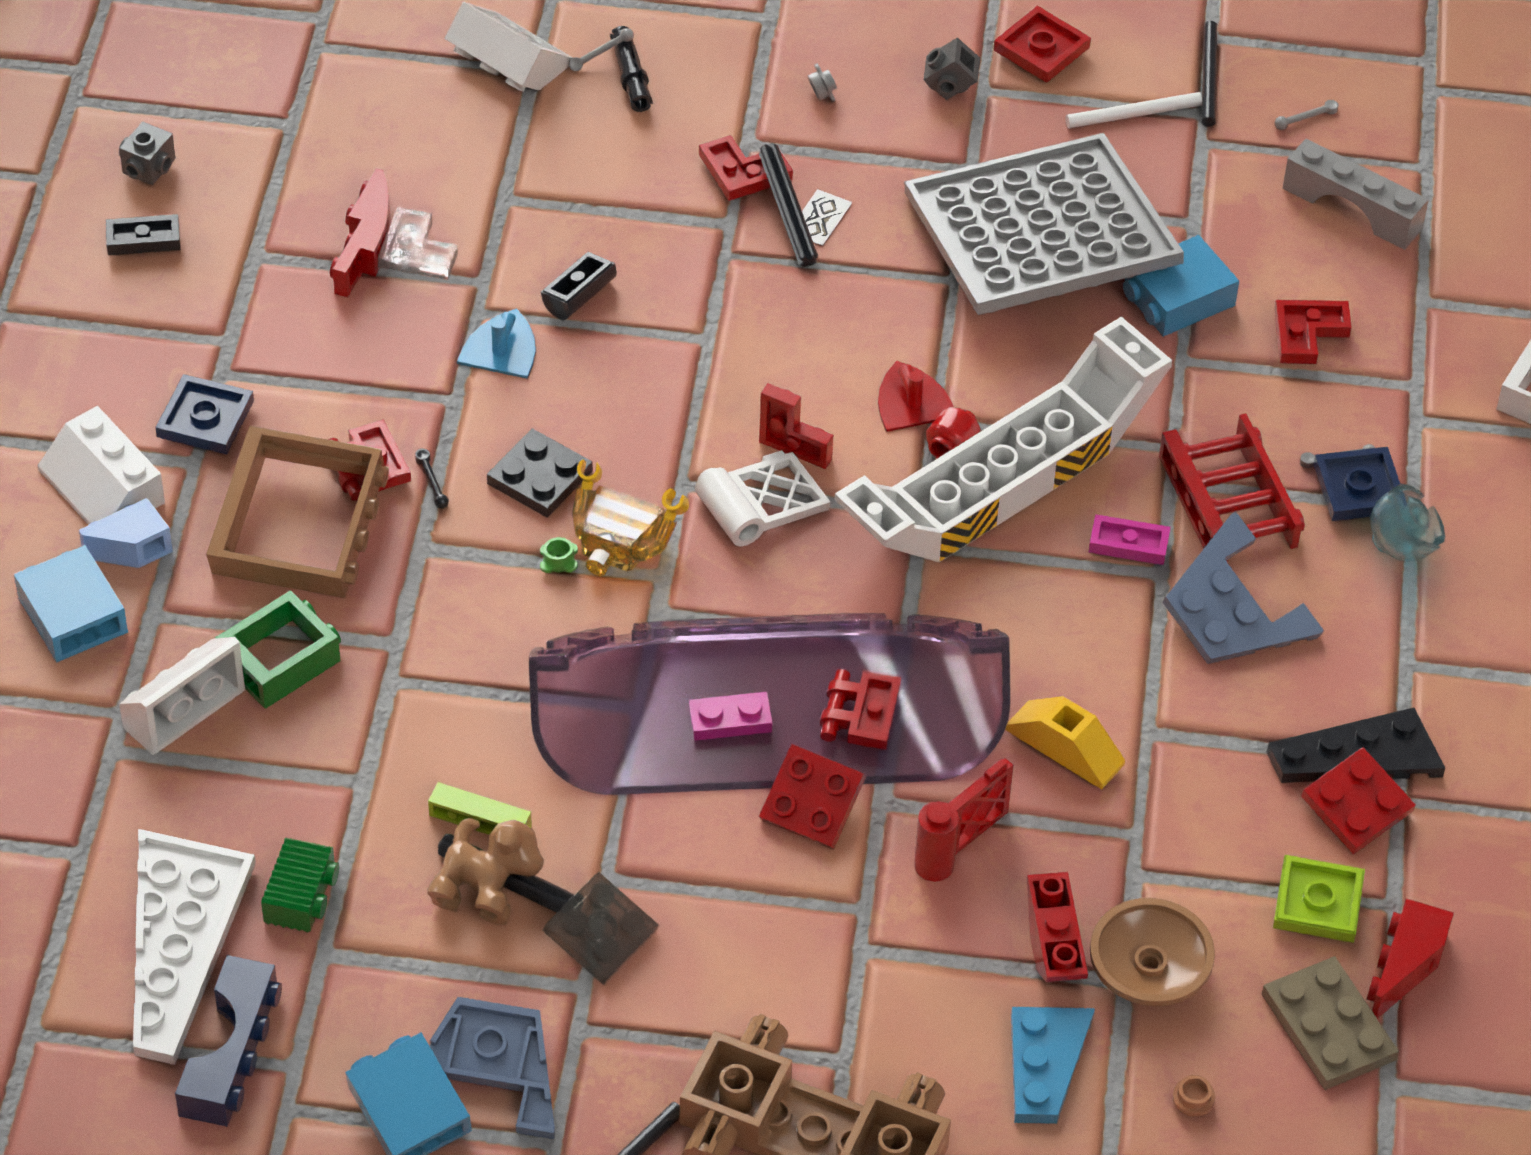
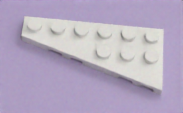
[133,829,256,1065]

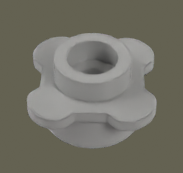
[808,63,837,102]

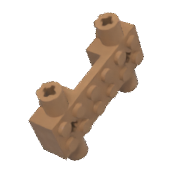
[680,1014,951,1155]

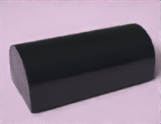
[541,252,617,320]

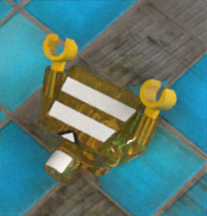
[572,459,689,576]

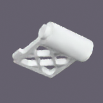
[695,450,831,547]

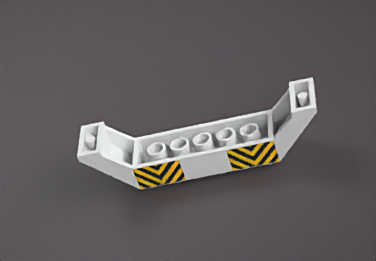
[835,317,1172,563]

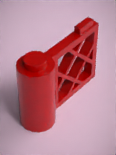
[914,758,1014,882]

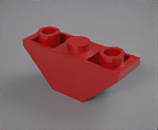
[1027,872,1088,982]

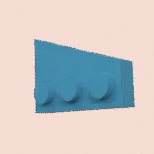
[1011,1007,1095,1124]

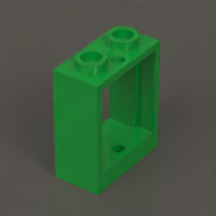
[215,590,341,709]

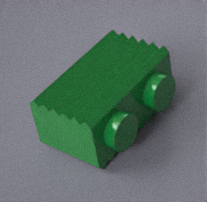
[261,837,340,933]

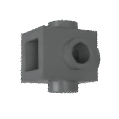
[923,37,980,100]
[119,121,176,185]

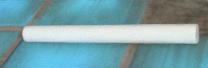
[1066,92,1202,129]

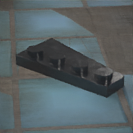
[1266,707,1445,783]

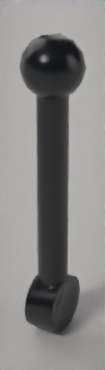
[415,449,449,509]

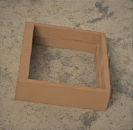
[206,426,389,598]

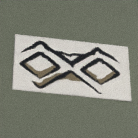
[802,189,852,246]

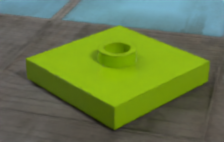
[1273,855,1365,943]

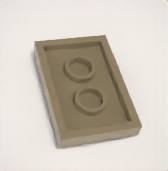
[1262,956,1399,1090]

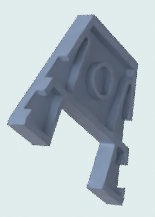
[1163,511,1324,664]
[429,997,555,1139]

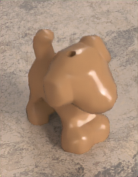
[427,818,544,925]

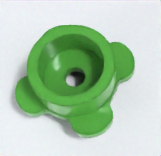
[540,537,578,573]

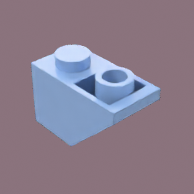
[79,498,173,568]

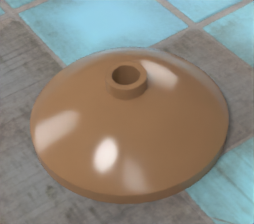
[1090,898,1215,1006]

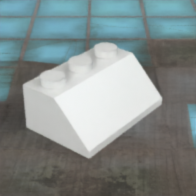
[444,2,573,92]
[38,406,165,525]
[119,637,245,755]

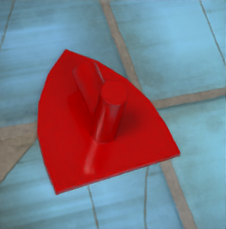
[878,361,954,432]

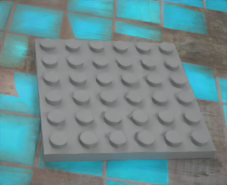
[904,133,1184,315]

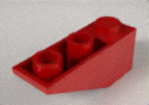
[1366,898,1454,1019]

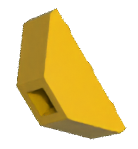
[1005,696,1125,790]

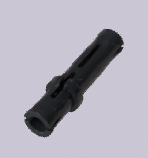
[610,26,653,112]

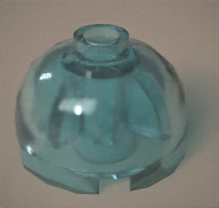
[1370,483,1446,562]

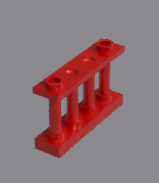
[1159,413,1305,563]

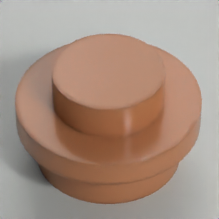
[1173,1075,1215,1117]

